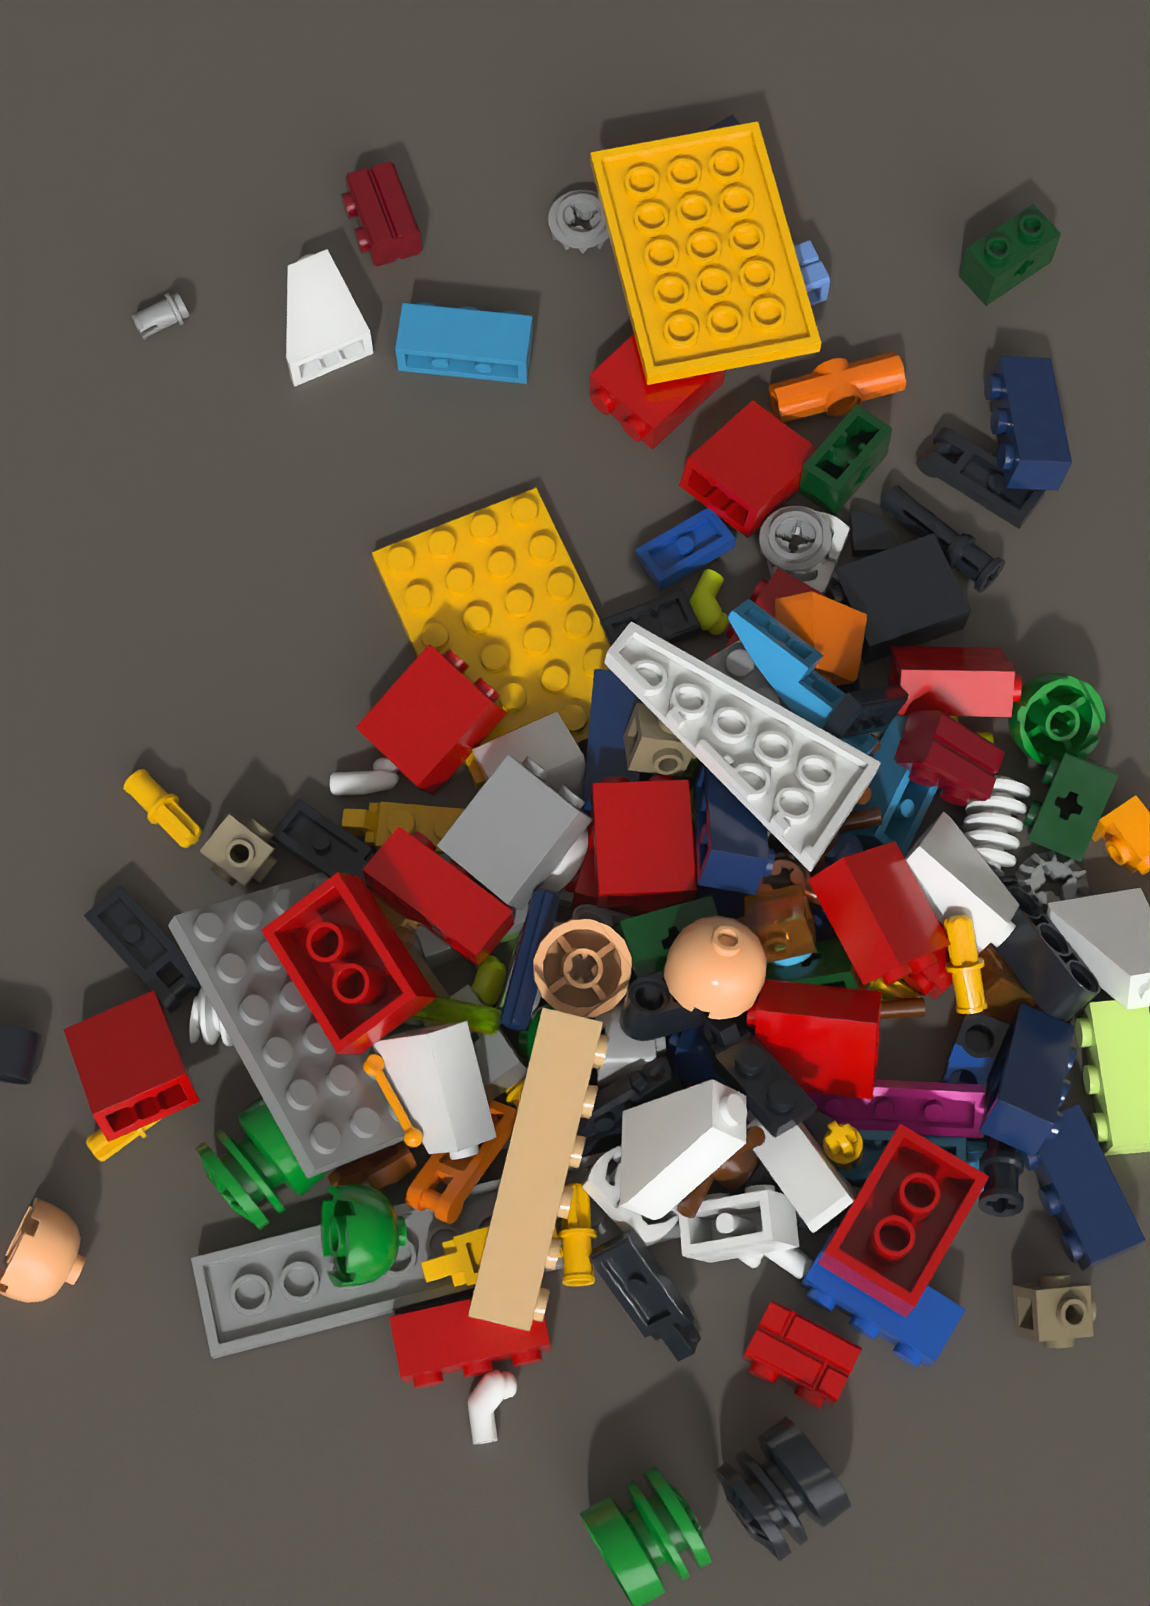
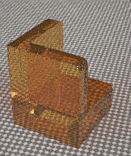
[978,947,1037,1024]

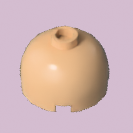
[664,916,767,1020]
[533,919,632,1018]
[0,1197,86,1303]

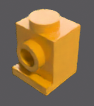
[1092,795,1150,875]

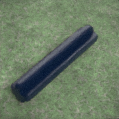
[500,890,560,1030]

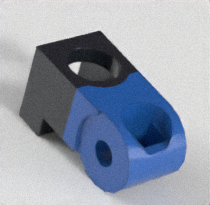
[940,1012,1010,1085]

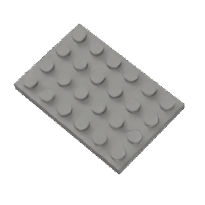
[168,872,422,1179]

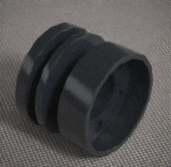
[715,1417,851,1561]

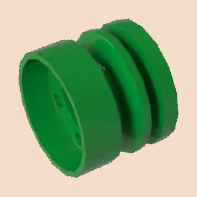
[195,1096,326,1230]
[579,1466,712,1606]

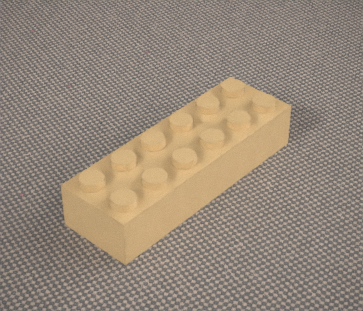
[468,1008,610,1331]

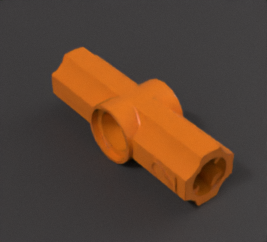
[769,351,906,423]

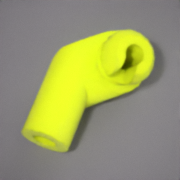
[689,569,729,635]
[448,955,507,1007]

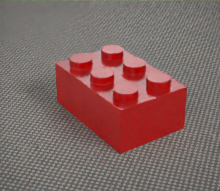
[261,872,438,1054]
[818,1123,989,1318]

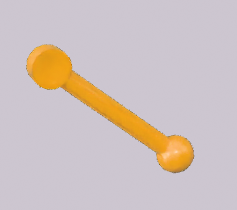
[363,1054,423,1147]

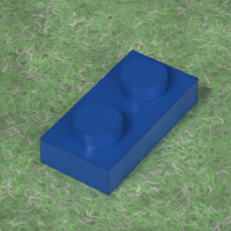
[635,508,735,591]

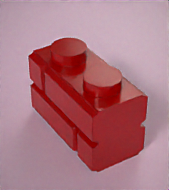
[742,1300,862,1409]

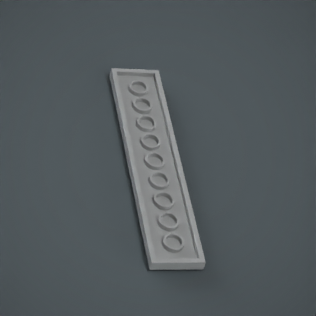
[191,1151,680,1359]

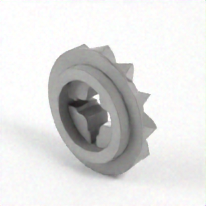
[548,190,610,254]
[759,506,832,574]
[1013,850,1091,915]

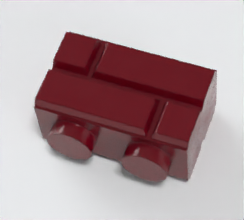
[341,161,422,267]
[894,710,1005,806]

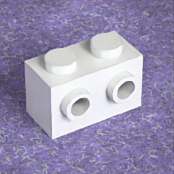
[678,1185,800,1263]

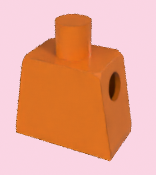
[775,591,867,686]

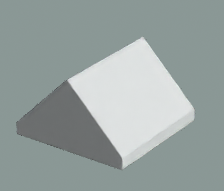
[472,712,586,799]

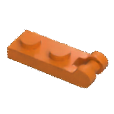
[405,1100,518,1224]

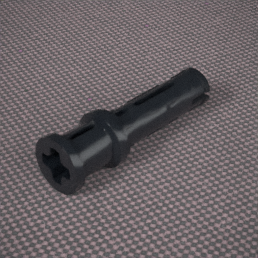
[880,485,1006,593]
[978,1072,1024,1217]

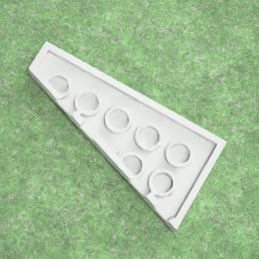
[604,622,881,872]

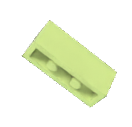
[1075,1000,1150,1156]

